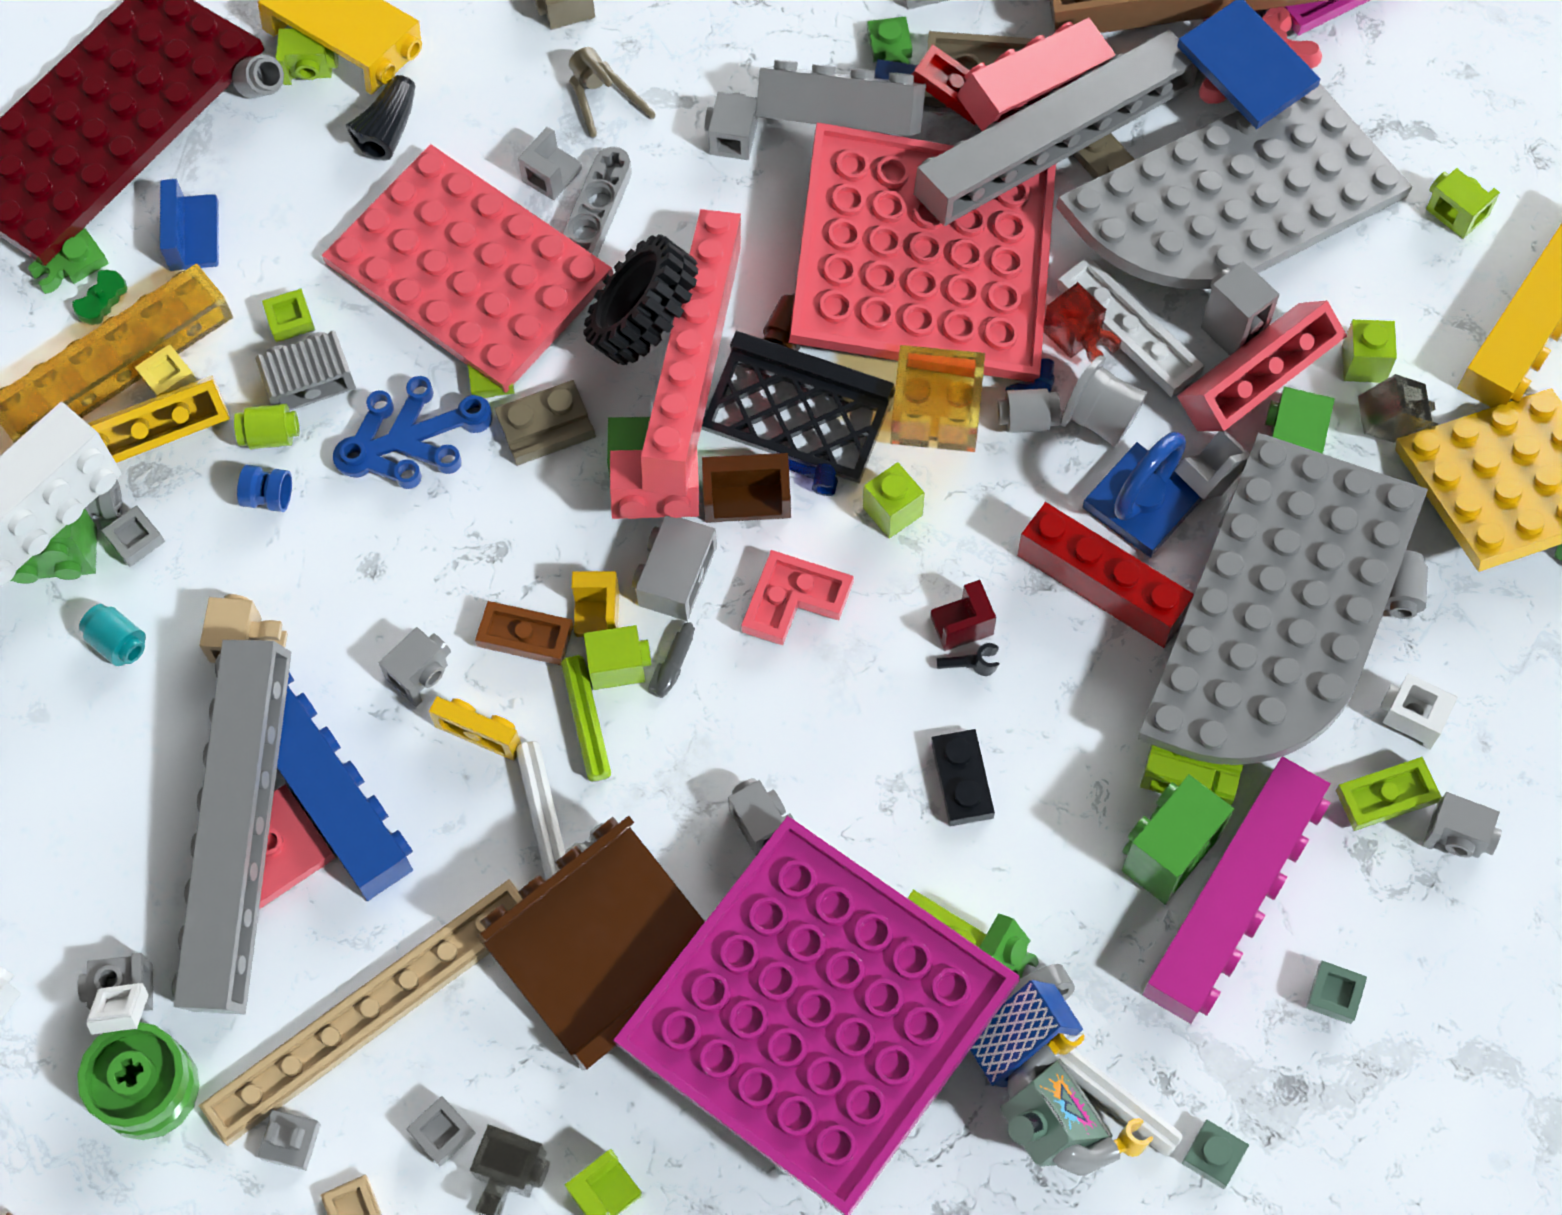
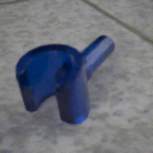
[788,459,838,496]

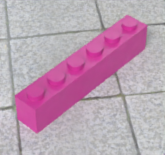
[1142,756,1331,1024]

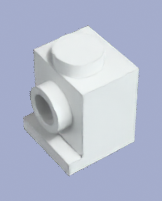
[1380,673,1458,750]

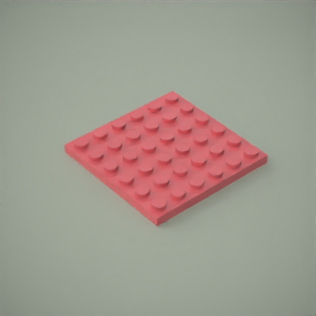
[788,122,1056,383]

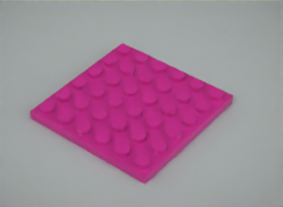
[613,815,1020,1215]

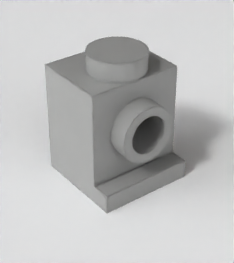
[378,627,451,707]
[728,778,795,855]
[1422,791,1502,858]
[77,953,153,1011]

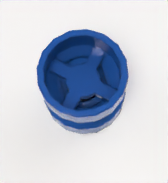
[237,465,292,512]

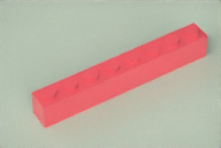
[641,209,741,497]

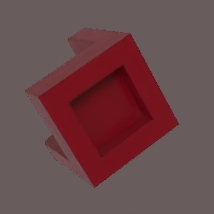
[930,580,997,651]

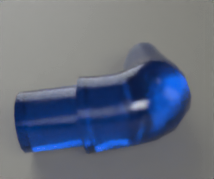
[1005,358,1055,392]

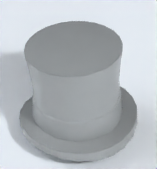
[1060,355,1148,447]

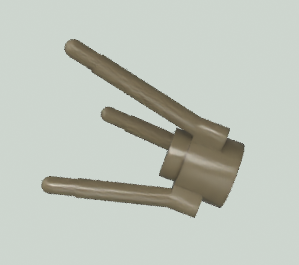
[568,47,656,138]

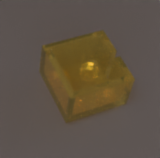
[890,345,985,452]

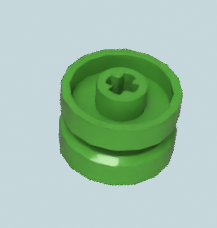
[77,1022,200,1140]

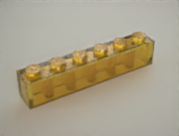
[0,263,234,444]

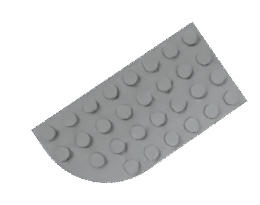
[1056,83,1413,289]
[1138,432,1428,765]

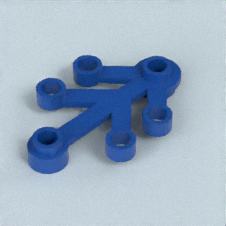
[333,376,493,489]

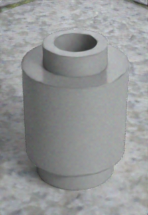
[232,54,284,98]
[998,388,1061,433]
[1385,550,1428,619]

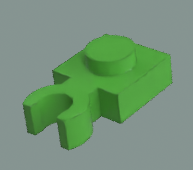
[867,16,913,64]
[28,227,109,294]
[979,913,1039,978]

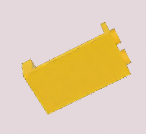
[258,0,422,95]

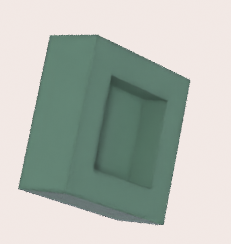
[1306,960,1368,1024]
[1181,1119,1249,1189]

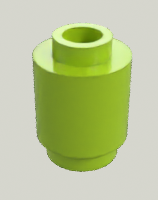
[234,403,300,450]

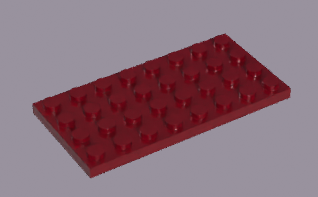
[0,0,265,266]

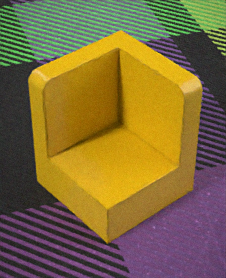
[571,571,620,637]

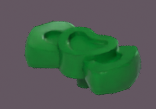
[72,270,128,325]

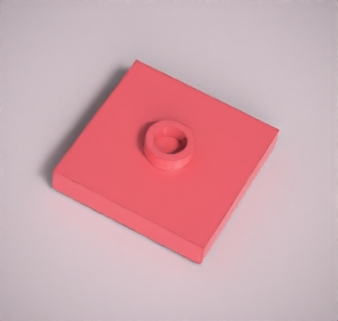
[259,784,336,909]

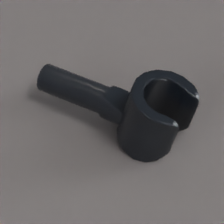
[936,643,1000,676]

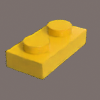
[428,696,521,761]

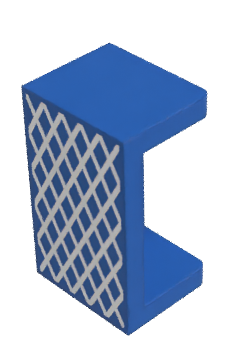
[970,980,1083,1088]

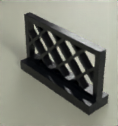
[701,330,896,483]

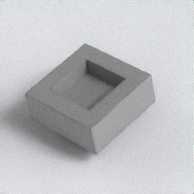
[101,505,165,567]
[406,1096,476,1167]

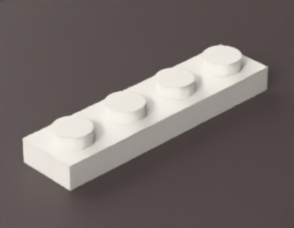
[1057,256,1205,398]

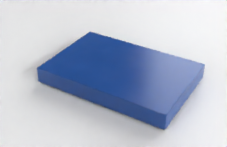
[1177,0,1321,130]

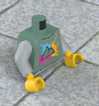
[1000,1033,1153,1176]

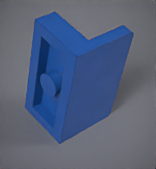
[160,179,219,271]

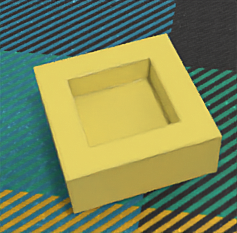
[135,344,196,397]

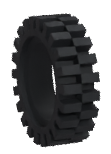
[583,234,698,365]

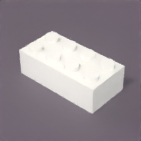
[0,401,123,587]

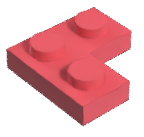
[741,550,854,645]

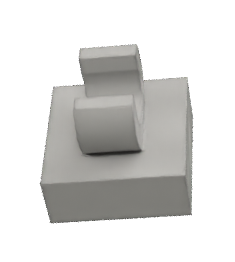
[257,1110,321,1171]

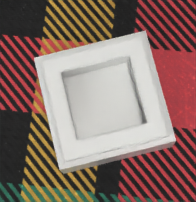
[86,983,148,1034]

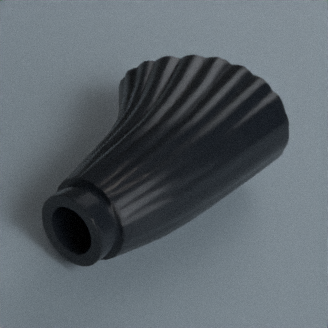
[346,75,416,161]

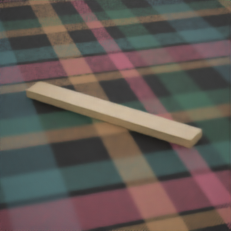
[198,879,523,1146]

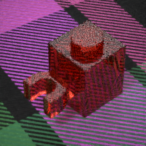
[1044,282,1121,362]

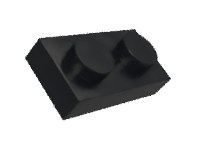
[931,729,995,827]

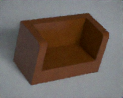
[702,453,791,523]

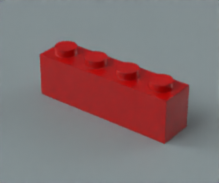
[1017,501,1194,648]

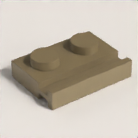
[494,380,596,466]

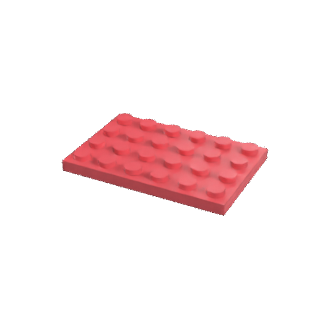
[322,144,614,393]

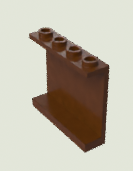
[477,816,705,1070]

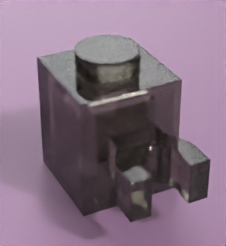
[1358,374,1439,443]
[469,1124,550,1215]

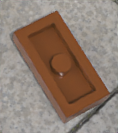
[475,601,574,666]

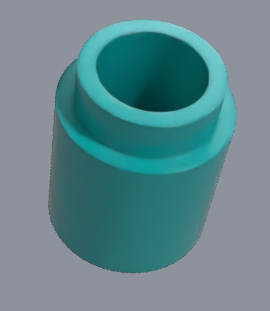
[79,604,146,666]

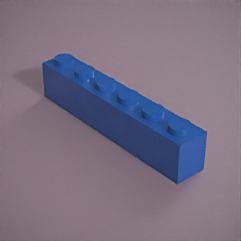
[277,672,414,902]

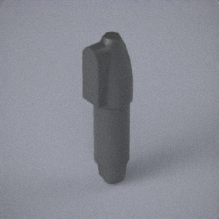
[648,622,695,698]

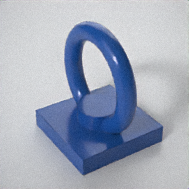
[1082,432,1202,558]

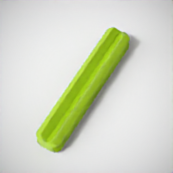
[561,655,611,782]

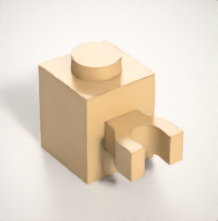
[199,594,288,663]

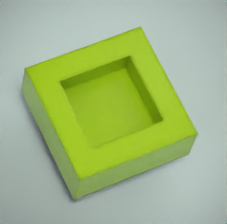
[262,288,315,343]

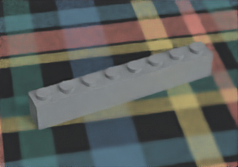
[914,30,1198,226]
[172,640,292,1015]

